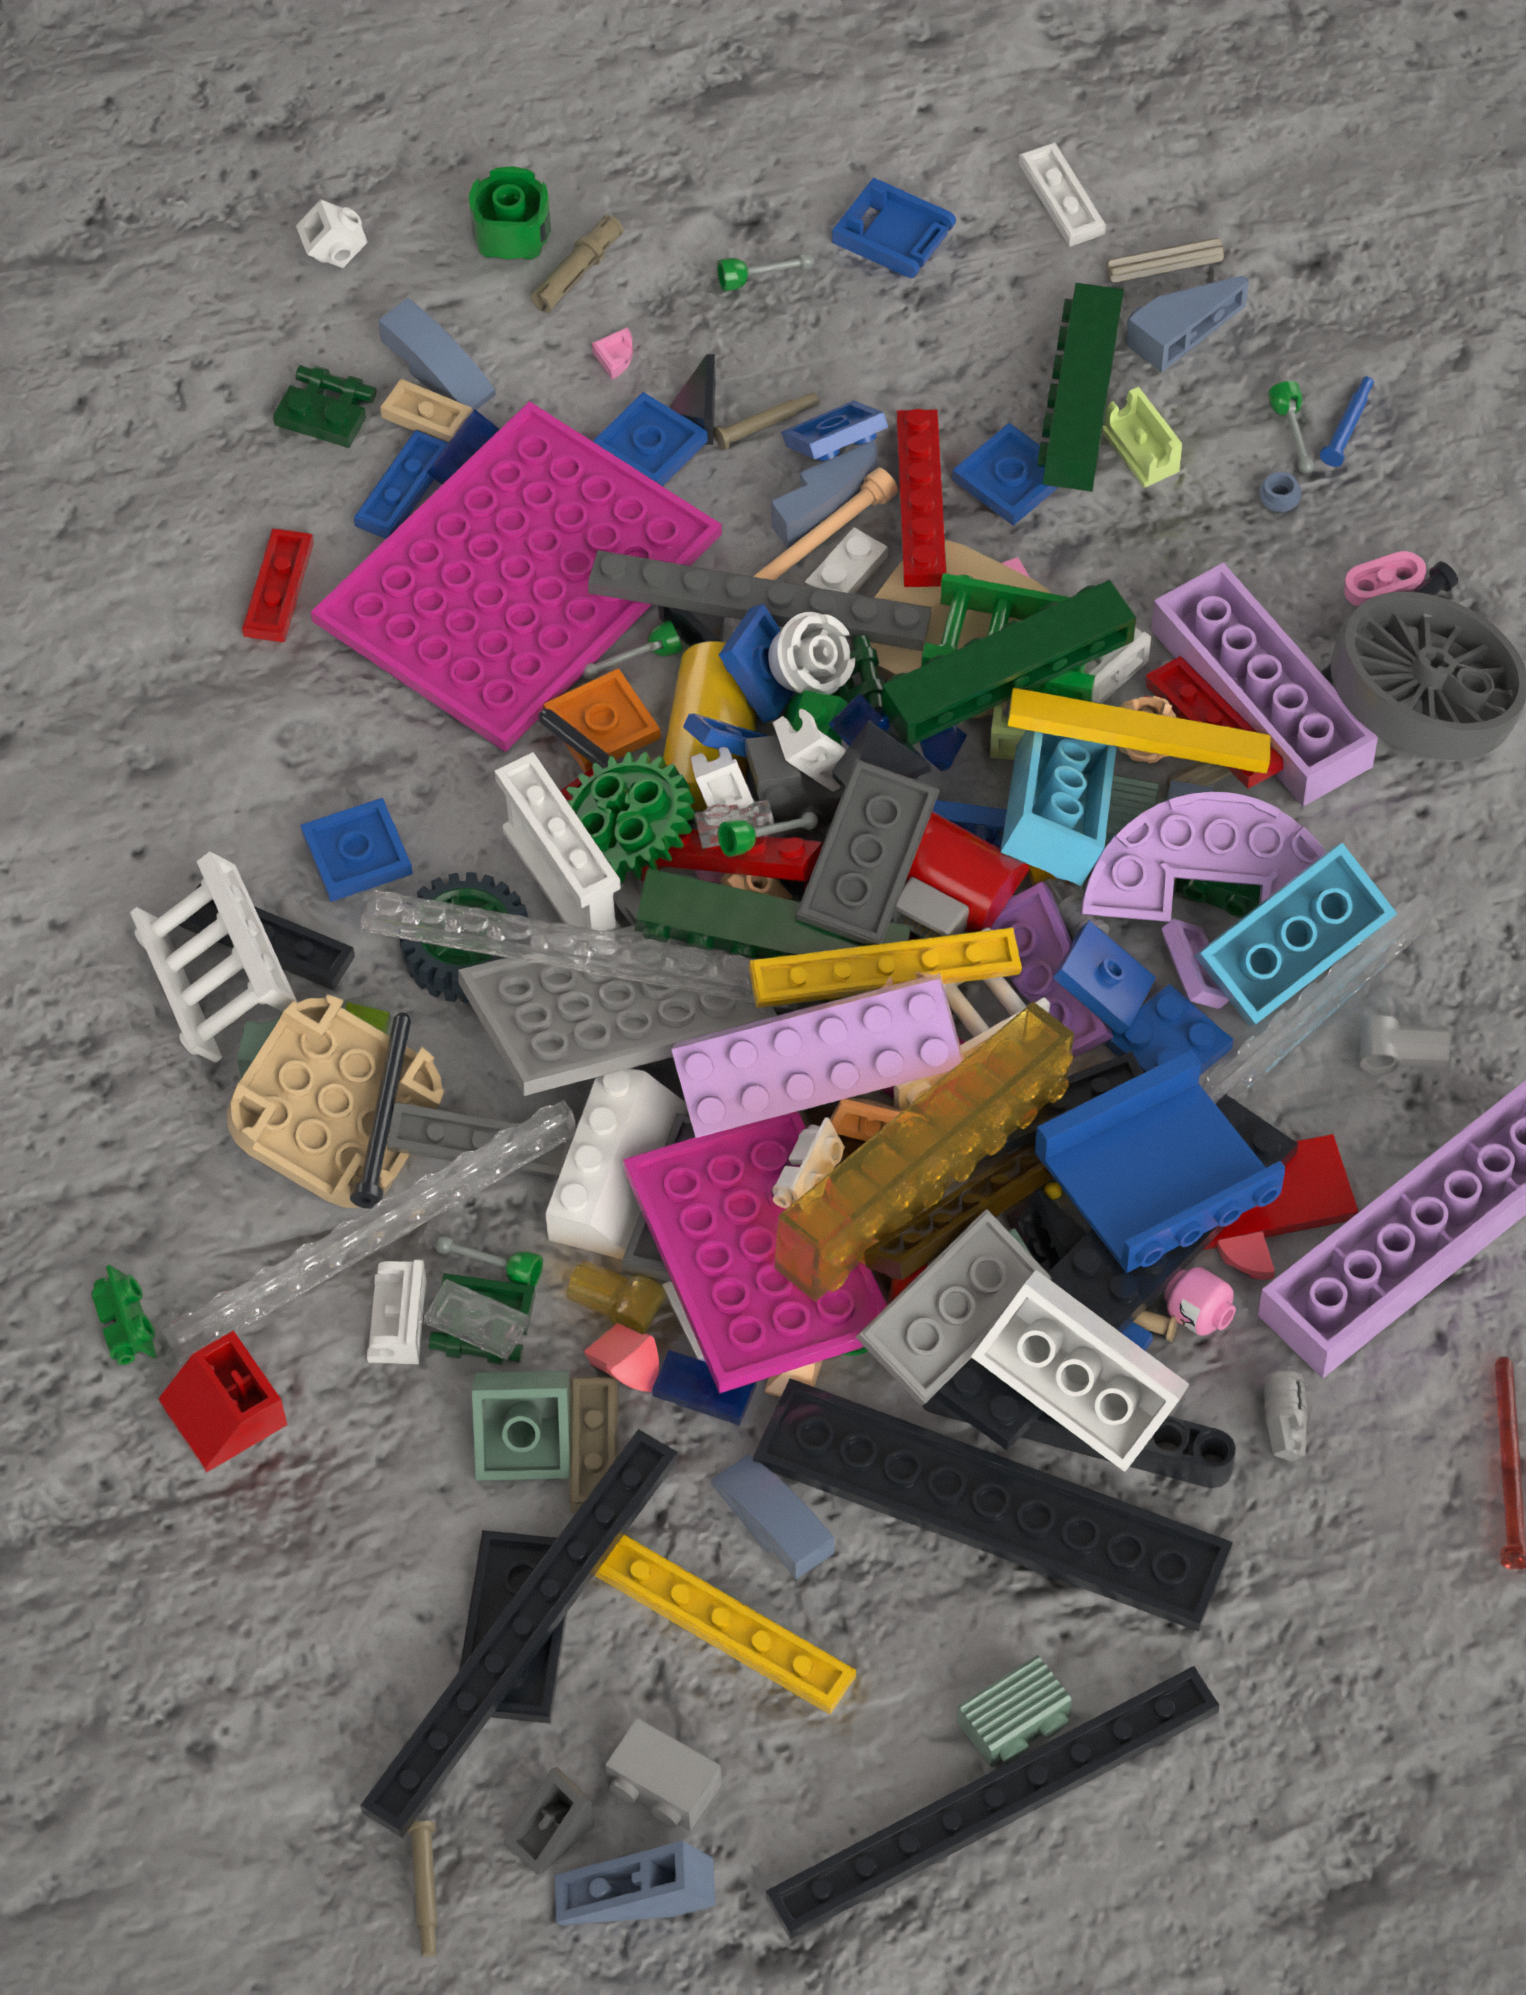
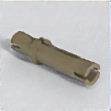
[530,214,624,313]

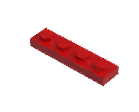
[1146,656,1283,789]
[656,829,823,881]

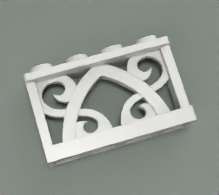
[495,752,621,940]

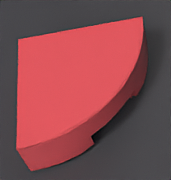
[1217,1231,1275,1280]

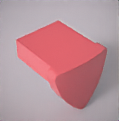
[583,1323,659,1392]

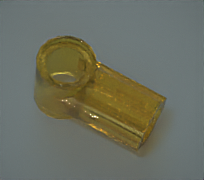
[566,1260,667,1335]

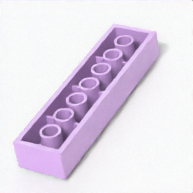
[1258,1080,1526,1379]

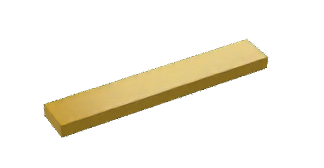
[1008,688,1271,774]
[748,928,1022,1008]
[594,1534,856,1715]

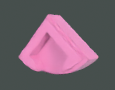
[592,327,633,379]

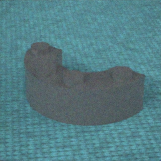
[745,724,924,826]

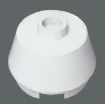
[768,612,855,695]

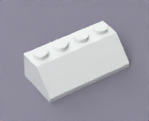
[546,1068,689,1259]
[971,1270,1189,1472]

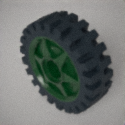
[399,872,531,1003]

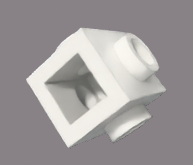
[296,199,368,268]

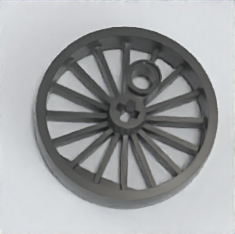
[1331,592,1526,760]

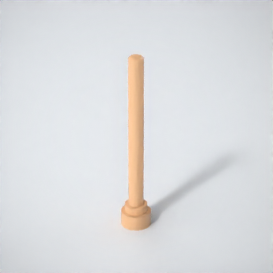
[753,467,898,580]

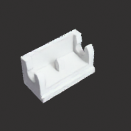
[1084,628,1151,704]
[773,709,853,792]
[691,747,766,836]
[367,1260,427,1364]

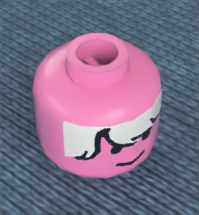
[1164,1267,1236,1336]

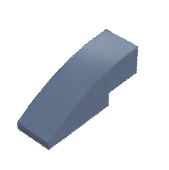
[378,298,496,412]
[771,441,877,549]
[711,1454,834,1580]

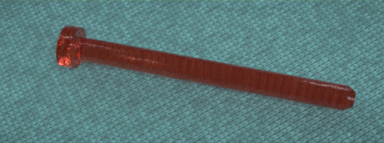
[1494,1356,1526,1569]

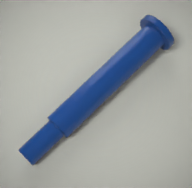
[1320,376,1374,467]

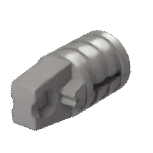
[1044,878,1110,942]
[1262,1371,1308,1461]

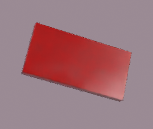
[1202,1134,1359,1251]

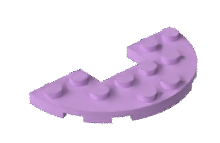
[1080,792,1326,922]

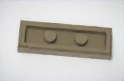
[570,1377,618,1513]

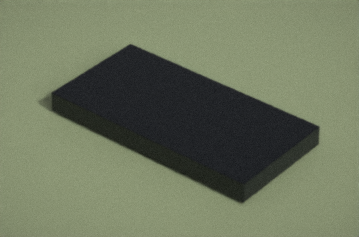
[459,1530,568,1724]

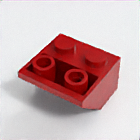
[158,1330,287,1473]

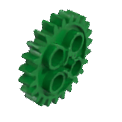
[566,752,696,883]

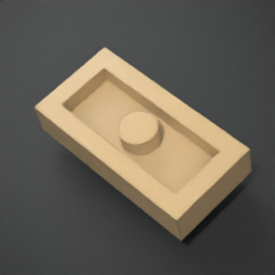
[380,379,473,447]

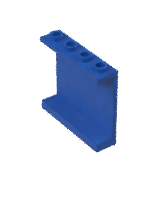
[1035,1049,1285,1273]

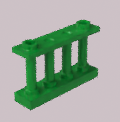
[921,573,1095,702]

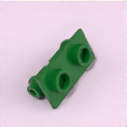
[91,1265,157,1365]

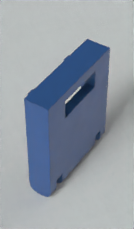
[832,177,956,278]

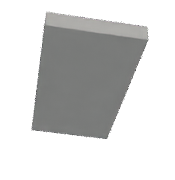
[856,1210,1052,1406]

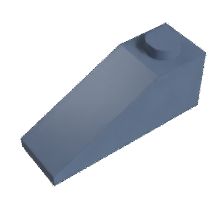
[1126,275,1249,373]
[554,1841,716,1925]

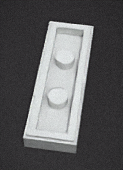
[1019,143,1106,247]

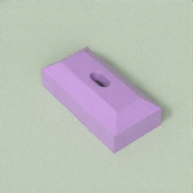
[1161,919,1229,1009]

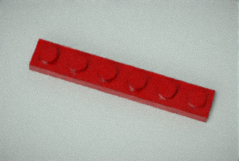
[897,409,947,587]

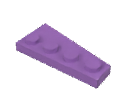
[991,882,1113,1058]

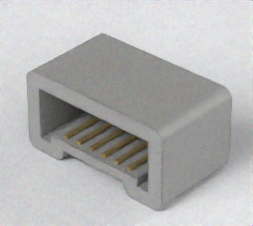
[891,877,969,939]

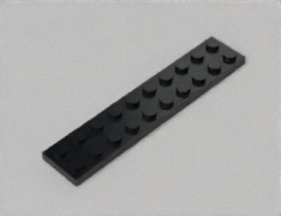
[933,1094,1298,1451]
[753,1378,1233,1632]

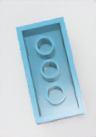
[1001,730,1117,886]
[1194,843,1397,1026]

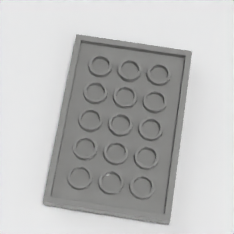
[458,925,778,1096]

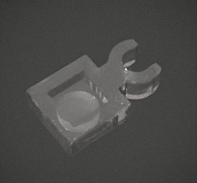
[695,800,774,849]

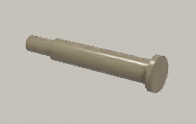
[713,392,819,450]
[406,1821,437,1958]

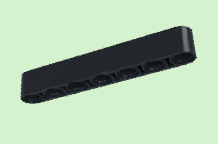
[922,1395,1236,1488]

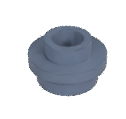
[1259,472,1301,512]

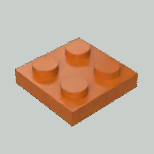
[543,668,661,773]

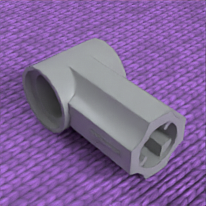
[1360,1015,1450,1075]

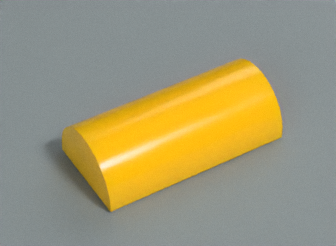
[663,642,758,812]

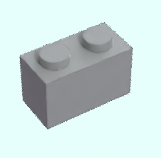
[605,1718,722,1832]

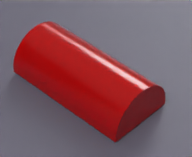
[905,811,1030,933]

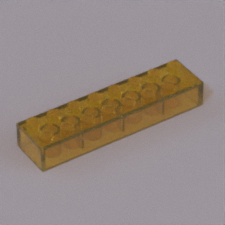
[775,1001,1074,1302]

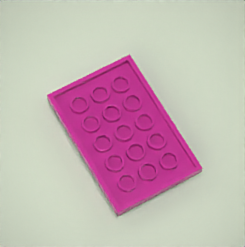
[623,1111,887,1393]

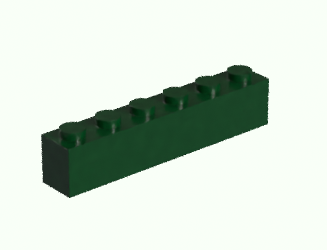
[1037,283,1124,492]
[882,579,1136,745]
[634,868,911,962]

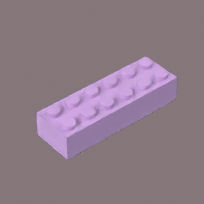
[1151,562,1378,807]
[671,973,964,1138]

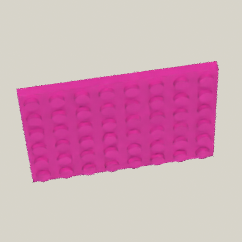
[311,401,722,752]

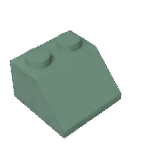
[472,1371,570,1481]

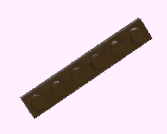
[864,1141,1054,1280]

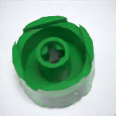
[468,166,551,260]

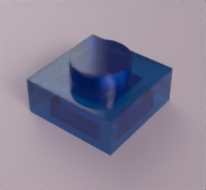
[828,694,891,747]

